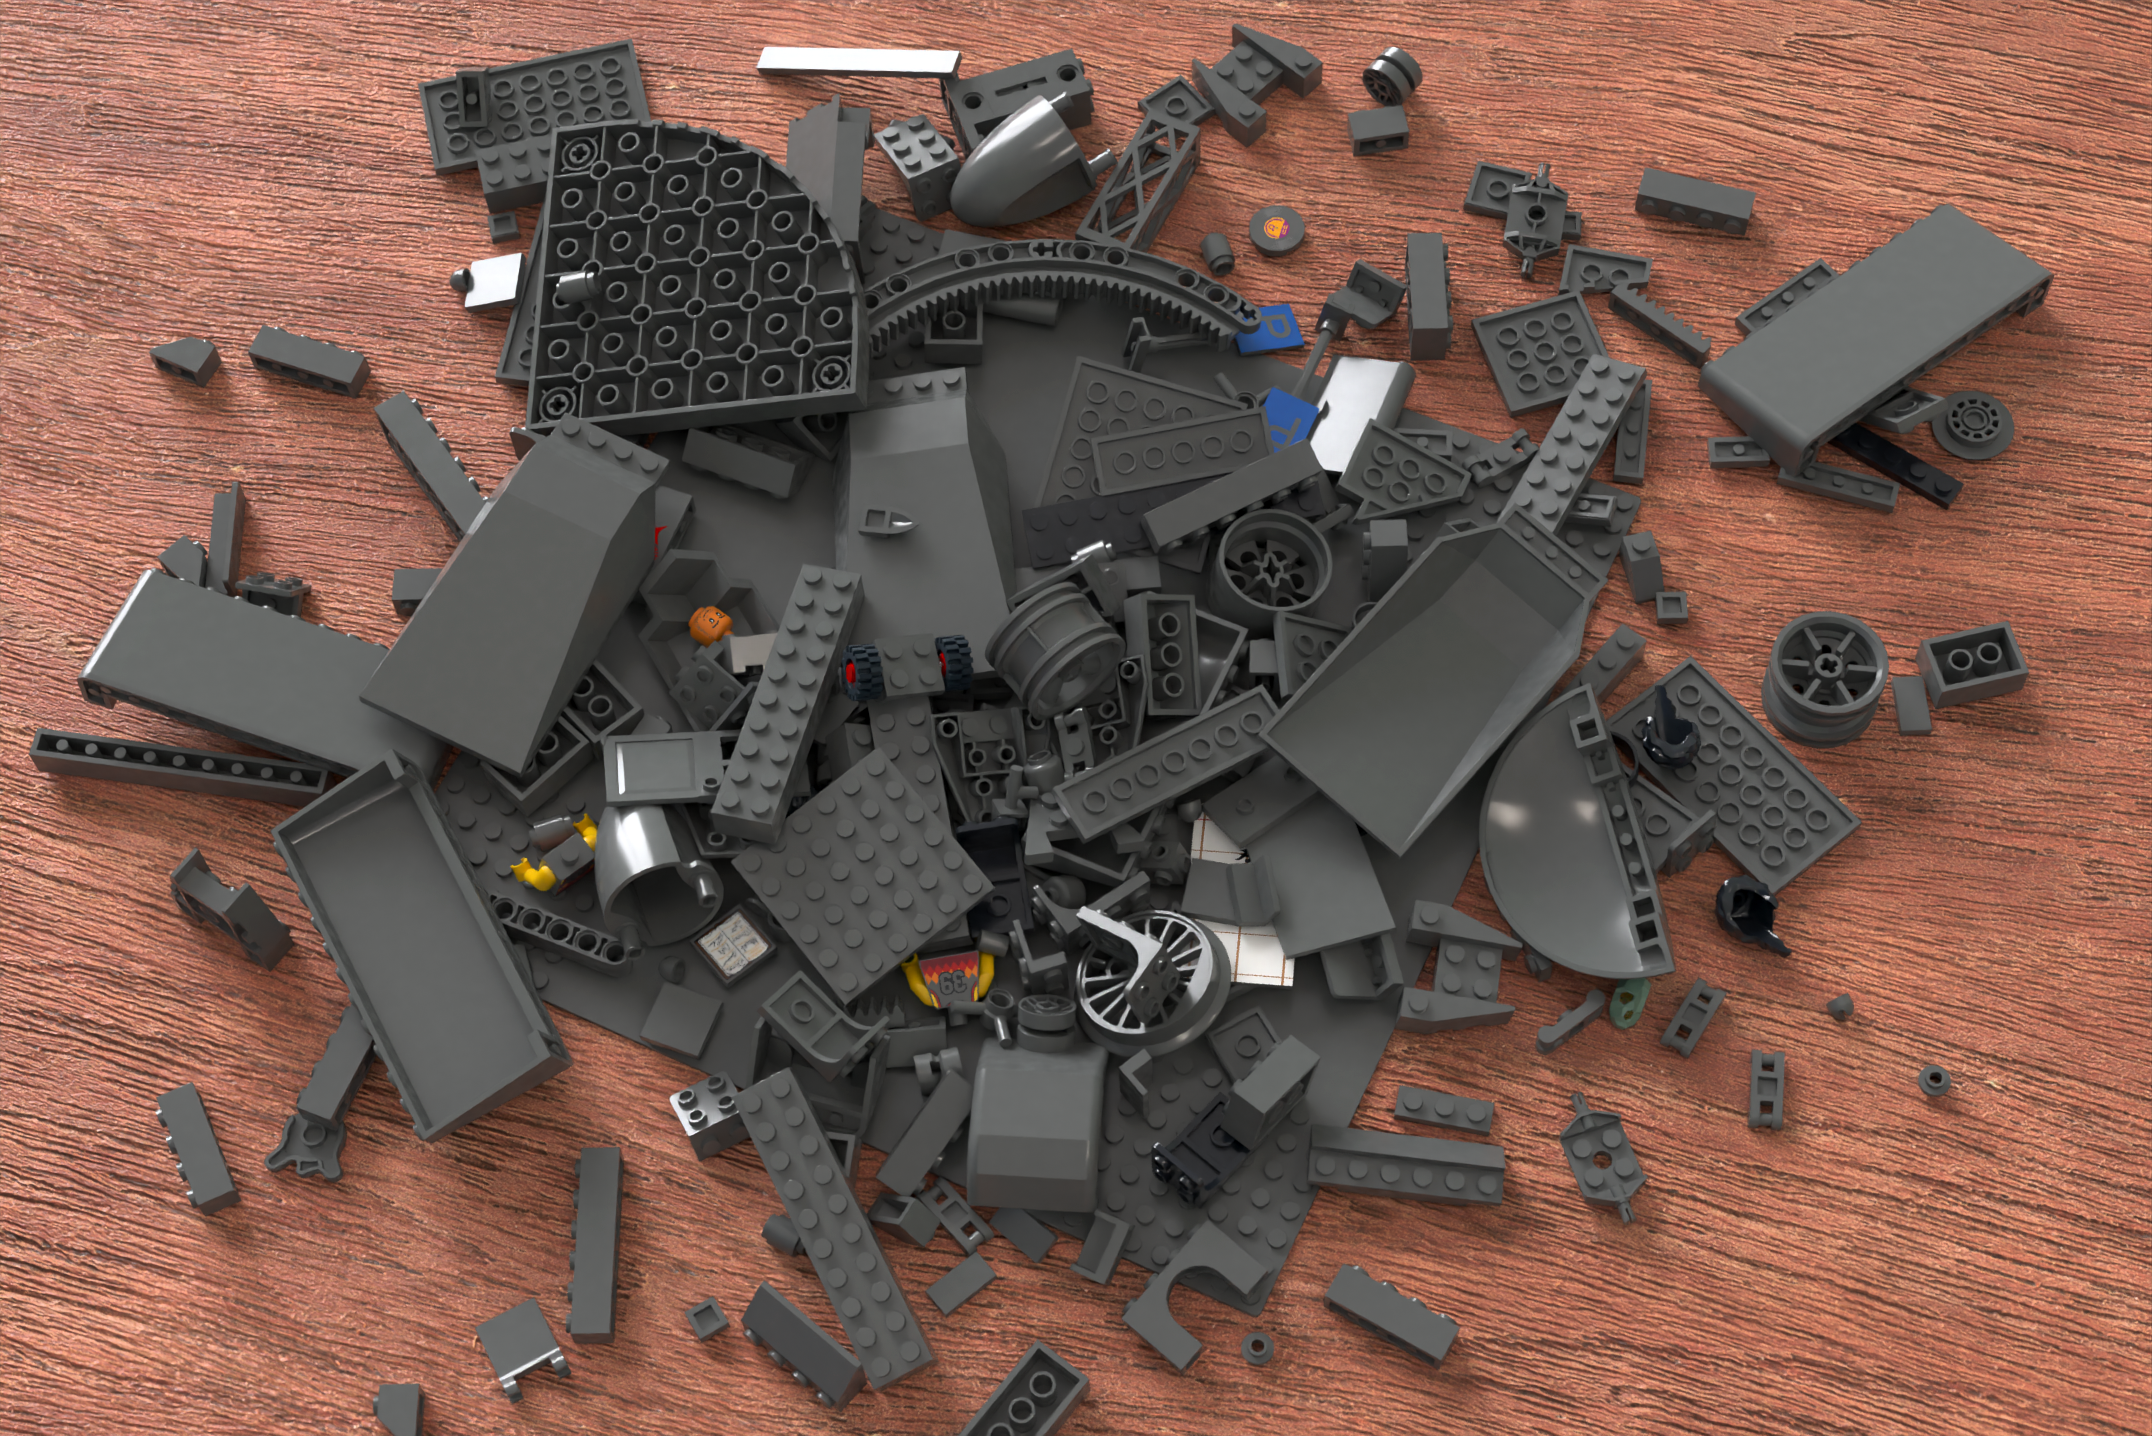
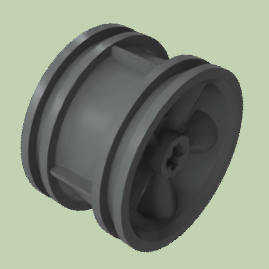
[985,582,1125,720]

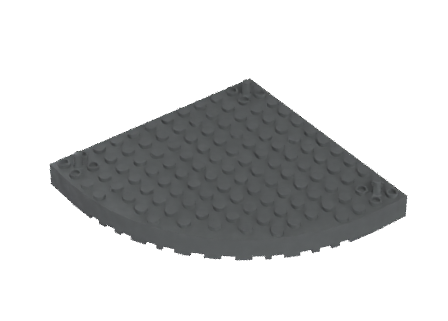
[525,119,870,436]

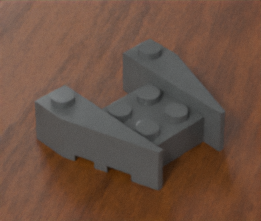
[1192,23,1323,148]
[170,847,294,972]
[1395,899,1523,1034]

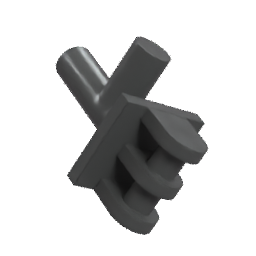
[991,765,1039,828]

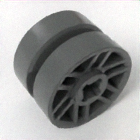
[1362,47,1423,106]
[1017,994,1076,1053]

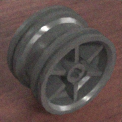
[1761,611,1889,749]

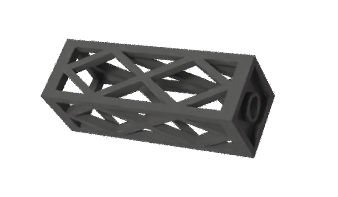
[1075,109,1201,265]

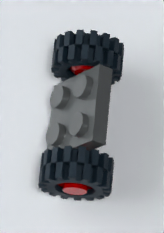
[841,633,974,701]

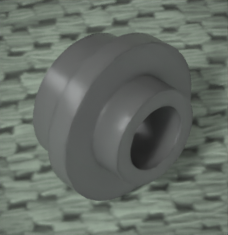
[1918,1065,1951,1097]
[1241,1332,1274,1365]

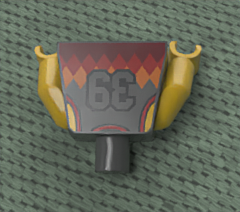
[510,813,597,897]
[901,951,995,1026]

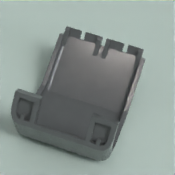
[967,1037,1109,1213]

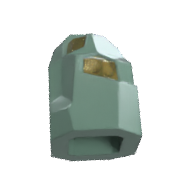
[1609,978,1652,1030]

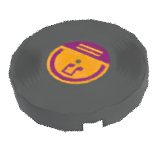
[1249,205,1305,257]

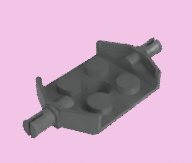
[1502,163,1569,278]
[1559,1092,1648,1225]

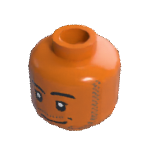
[688,606,734,648]

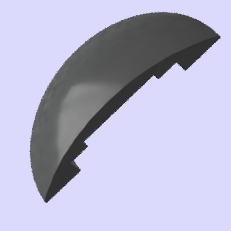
[1479,683,1676,979]

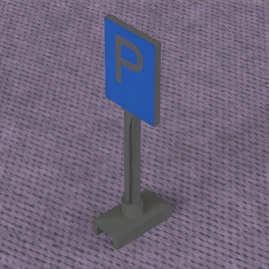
[1263,293,1356,453]
[1121,304,1305,373]

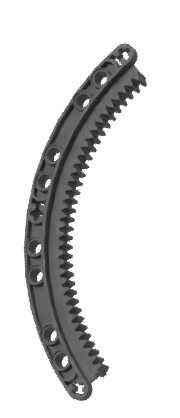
[864,239,1262,359]

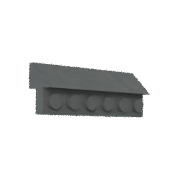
[1307,1124,1506,1207]

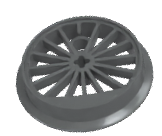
[1074,910,1231,1057]

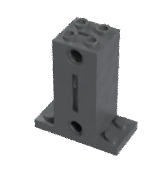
[939,49,1095,160]

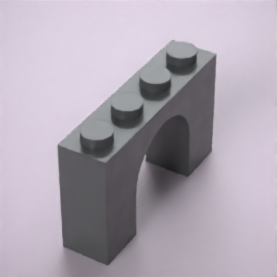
[1121,1219,1269,1375]

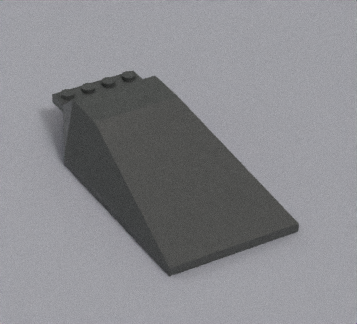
[832,367,1017,695]
[359,412,670,778]
[1257,502,1608,859]

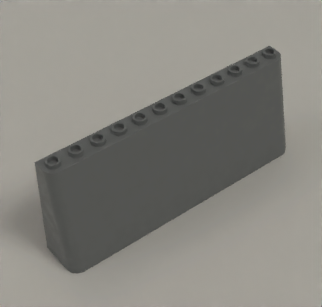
[1698,204,2054,477]
[77,568,454,792]
[270,749,573,1143]

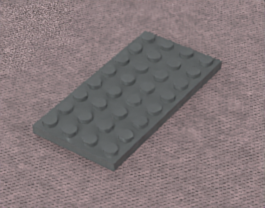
[418,38,651,176]
[1606,656,1862,896]

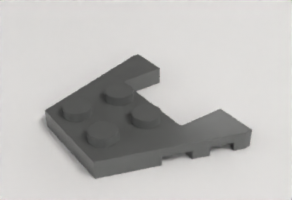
[1024,792,1145,865]

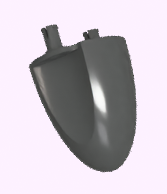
[950,91,1118,228]
[595,804,724,961]

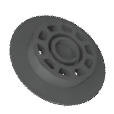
[1932,391,2014,460]

